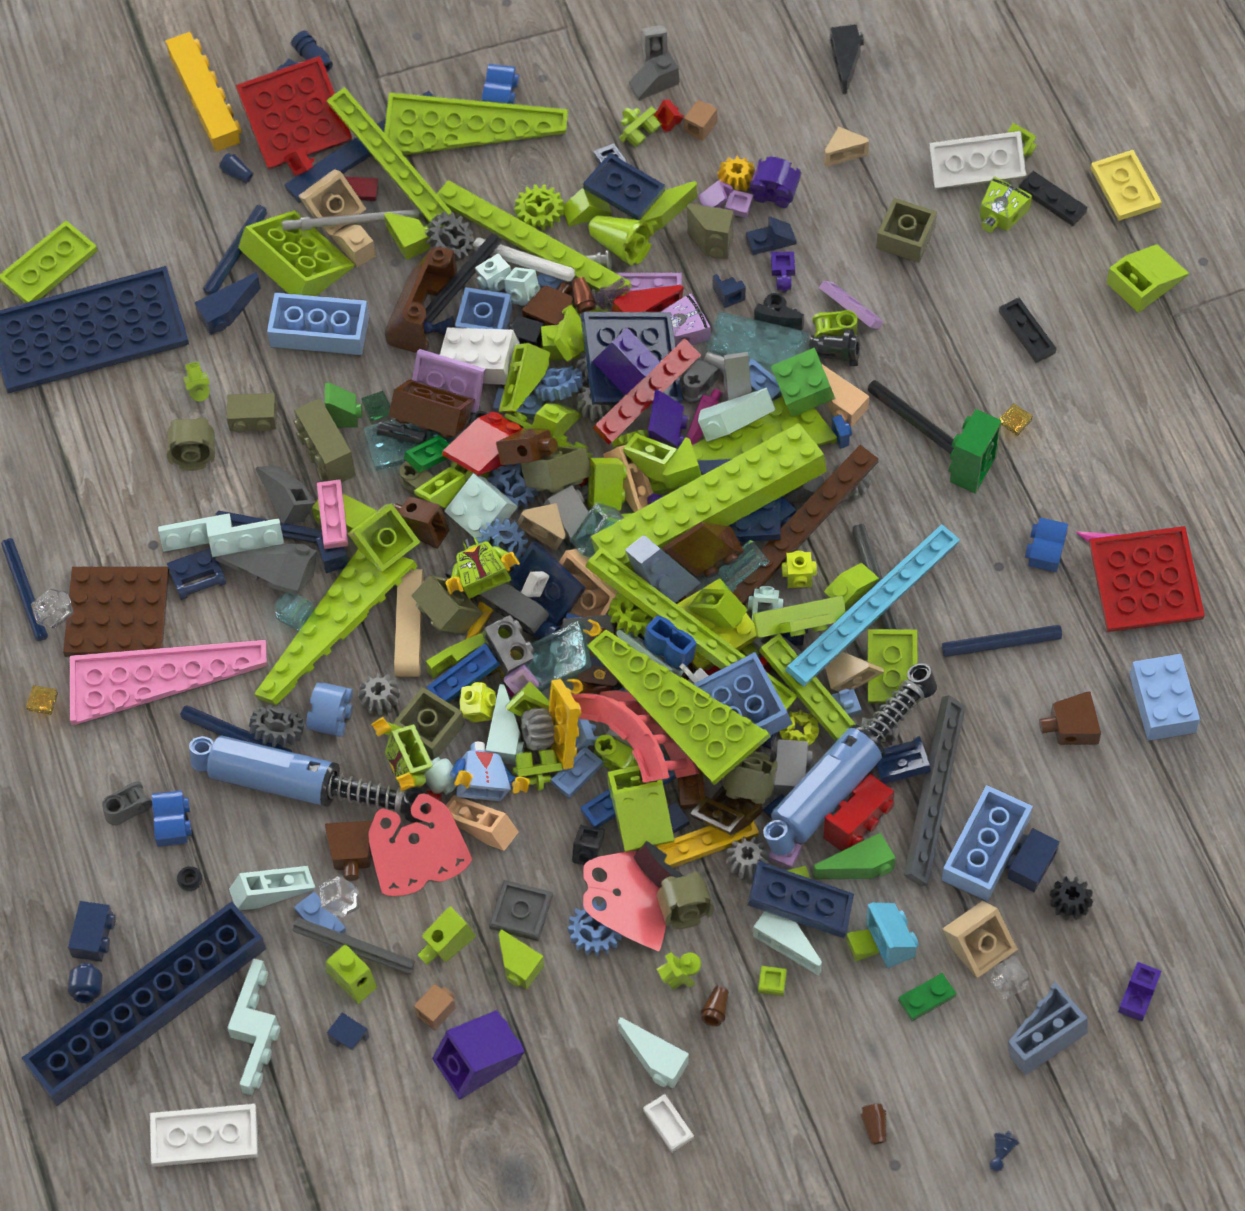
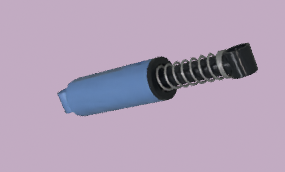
[763,663,937,856]
[189,736,429,823]

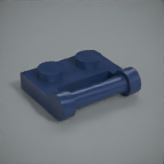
[167,548,227,600]
[876,736,931,784]

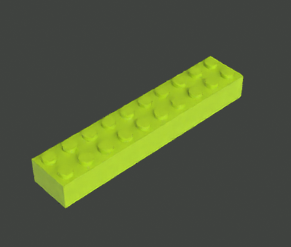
[591,423,827,573]

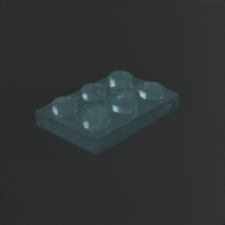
[526,621,592,692]

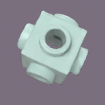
[475,254,511,292]
[504,267,540,306]
[748,586,783,620]

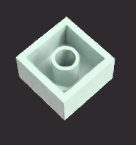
[444,473,518,542]

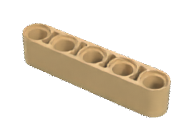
[394,569,424,677]

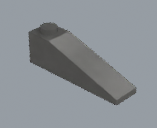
[215,544,317,595]

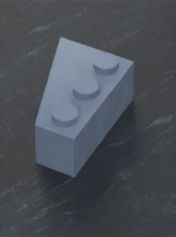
[625,535,701,603]

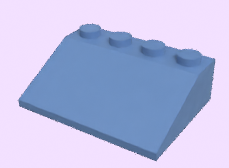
[694,652,792,735]

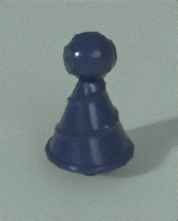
[423,316,455,335]
[989,1131,1019,1172]

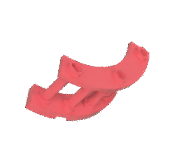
[572,690,699,783]

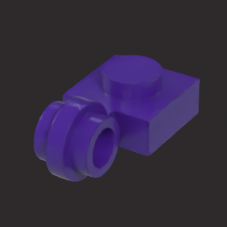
[771,251,795,293]

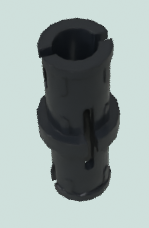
[377,421,427,445]

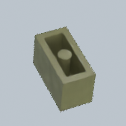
[227,393,277,432]

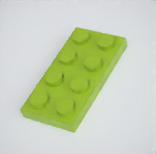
[0,220,98,303]

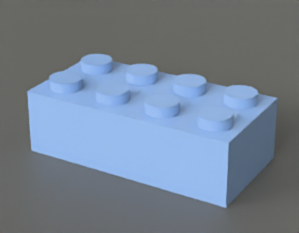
[267,293,369,355]
[942,785,1033,902]

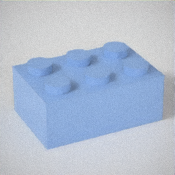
[1129,654,1200,741]

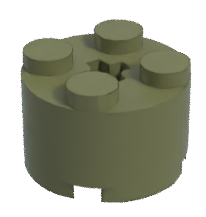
[167,417,215,471]
[723,751,778,804]
[656,872,714,929]

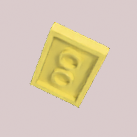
[1091,150,1162,221]

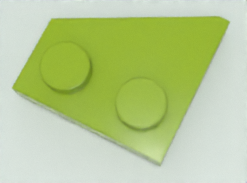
[554,305,585,361]

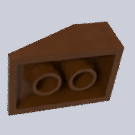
[662,522,744,578]

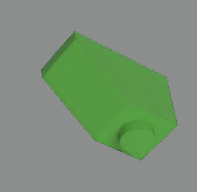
[325,383,362,428]

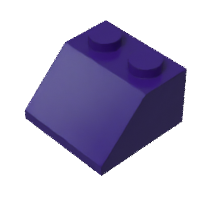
[648,390,688,450]

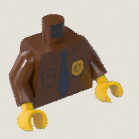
[567,619,619,695]

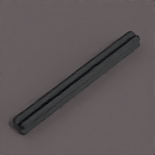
[424,233,502,323]
[868,380,954,454]

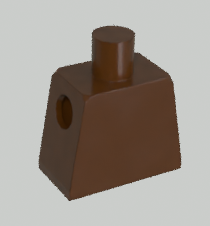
[522,282,574,326]
[496,429,558,465]
[393,497,450,549]
[1039,691,1101,745]
[325,820,373,881]

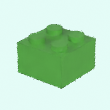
[771,347,836,417]

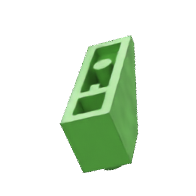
[813,833,896,879]

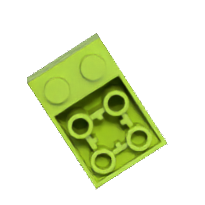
[1106,244,1189,313]
[608,765,674,852]

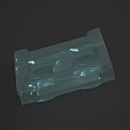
[717,540,769,592]

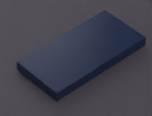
[747,861,854,938]

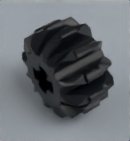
[1049,876,1093,921]

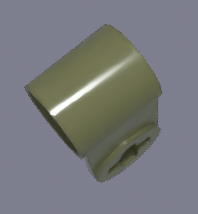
[399,462,435,501]

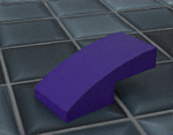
[1118,962,1162,1022]

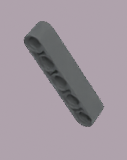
[445,560,549,634]

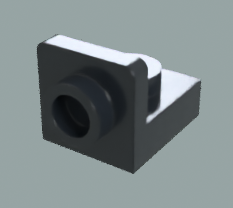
[572,825,605,865]

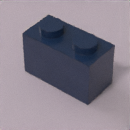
[1006,828,1060,892]
[68,901,116,962]

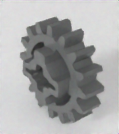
[425,212,474,262]
[249,704,304,747]

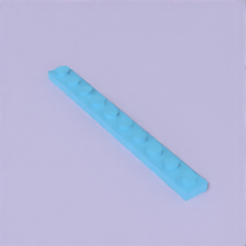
[786,524,960,687]

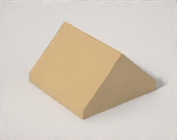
[517,503,565,551]

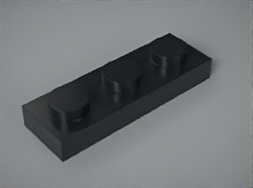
[1019,171,1088,226]
[999,297,1057,363]

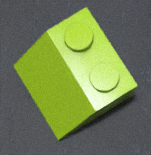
[347,503,420,572]

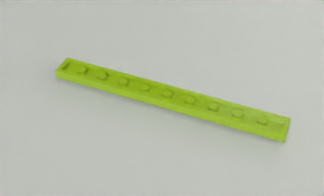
[437,180,632,301]
[585,548,798,711]

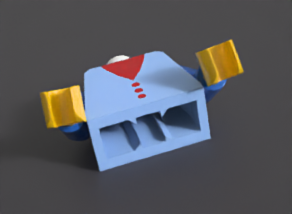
[450,742,530,801]

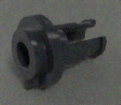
[809,329,860,367]

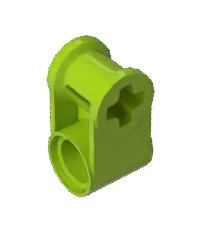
[812,310,857,337]
[594,735,638,771]

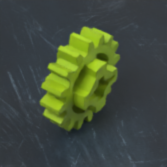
[514,184,564,231]
[608,593,654,637]

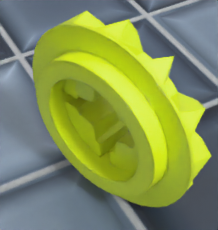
[779,709,819,746]

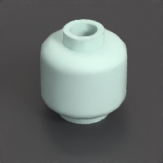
[424,757,457,795]

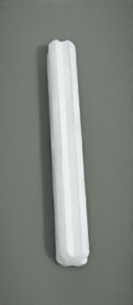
[473,238,575,282]

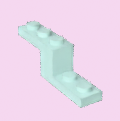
[158,513,284,557]
[227,958,280,1096]

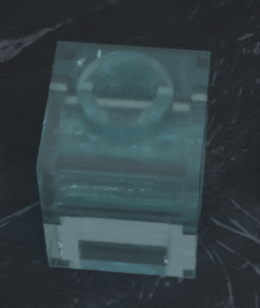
[275,592,314,631]

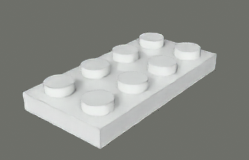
[929,131,1026,189]
[150,1104,258,1167]

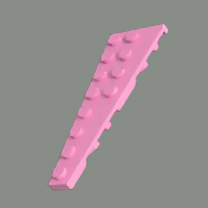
[70,640,268,725]

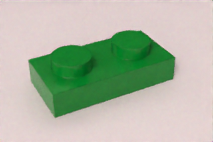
[404,435,449,473]
[898,973,956,1021]

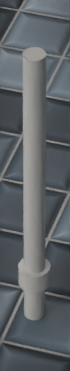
[282,209,419,231]

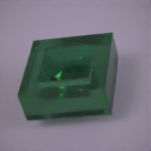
[361,391,390,422]

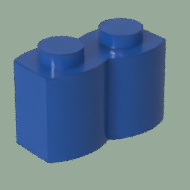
[482,64,519,104]
[1025,517,1068,572]
[644,616,696,670]
[152,790,192,847]

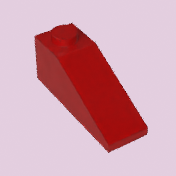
[612,285,684,312]

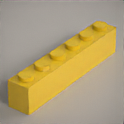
[165,32,242,152]

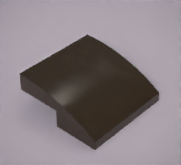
[690,786,764,835]

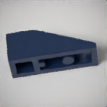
[194,272,261,335]

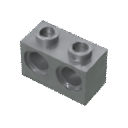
[482,615,535,676]

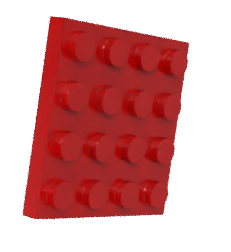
[235,56,353,170]
[1088,526,1205,632]

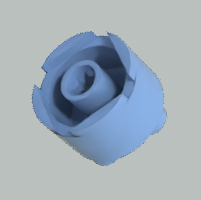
[307,682,353,737]

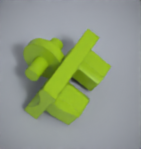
[619,106,661,147]
[183,361,210,401]
[512,749,562,791]
[657,952,702,990]

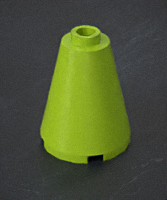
[588,215,654,266]

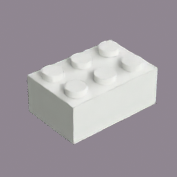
[440,328,520,385]

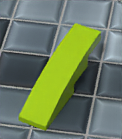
[426,626,523,679]

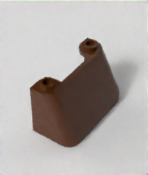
[385,247,457,353]

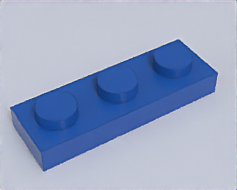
[427,643,501,703]

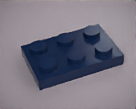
[583,153,666,220]
[508,542,586,626]

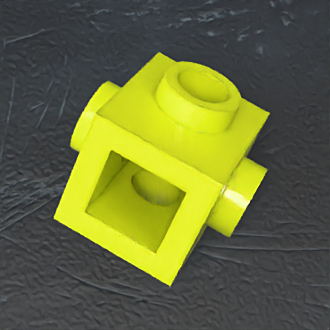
[782,551,817,588]
[459,682,496,723]

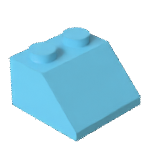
[866,903,919,968]

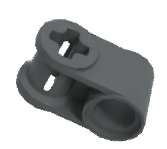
[682,358,720,403]
[102,781,153,825]

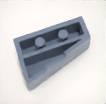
[1008,982,1088,1075]

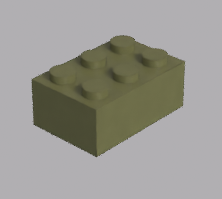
[293,398,356,483]

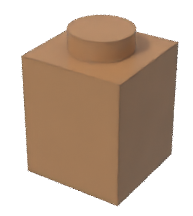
[684,99,717,141]
[414,983,456,1030]

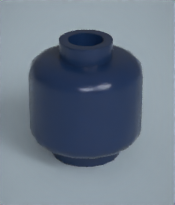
[68,963,103,1003]

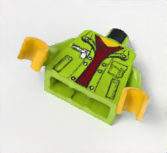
[446,537,520,599]
[371,717,433,791]

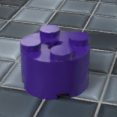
[750,157,801,208]

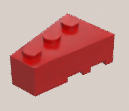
[823,774,895,852]

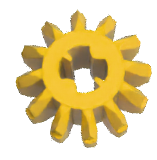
[718,155,755,193]

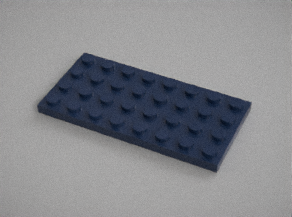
[0,266,189,394]

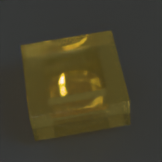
[999,403,1033,436]
[26,685,58,715]

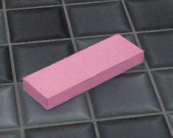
[317,480,348,549]

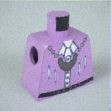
[661,294,711,346]

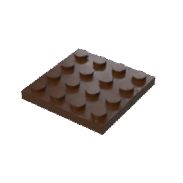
[63,566,169,657]

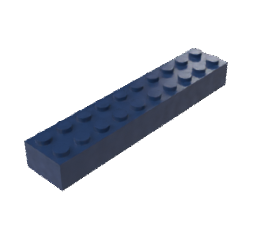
[22,901,266,1106]

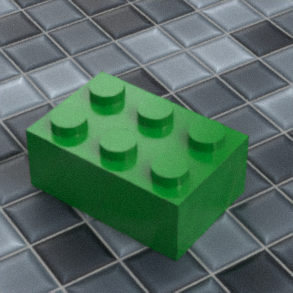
[948,409,1002,494]

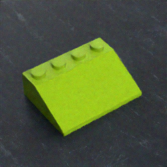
[238,210,355,296]

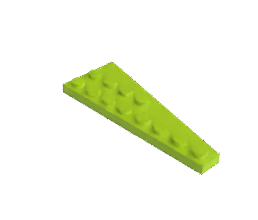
[384,93,568,155]
[648,396,837,495]
[254,549,418,705]
[587,630,771,785]

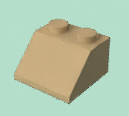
[299,169,366,236]
[942,901,1018,978]

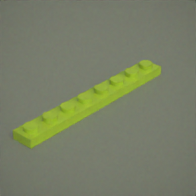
[327,87,456,228]

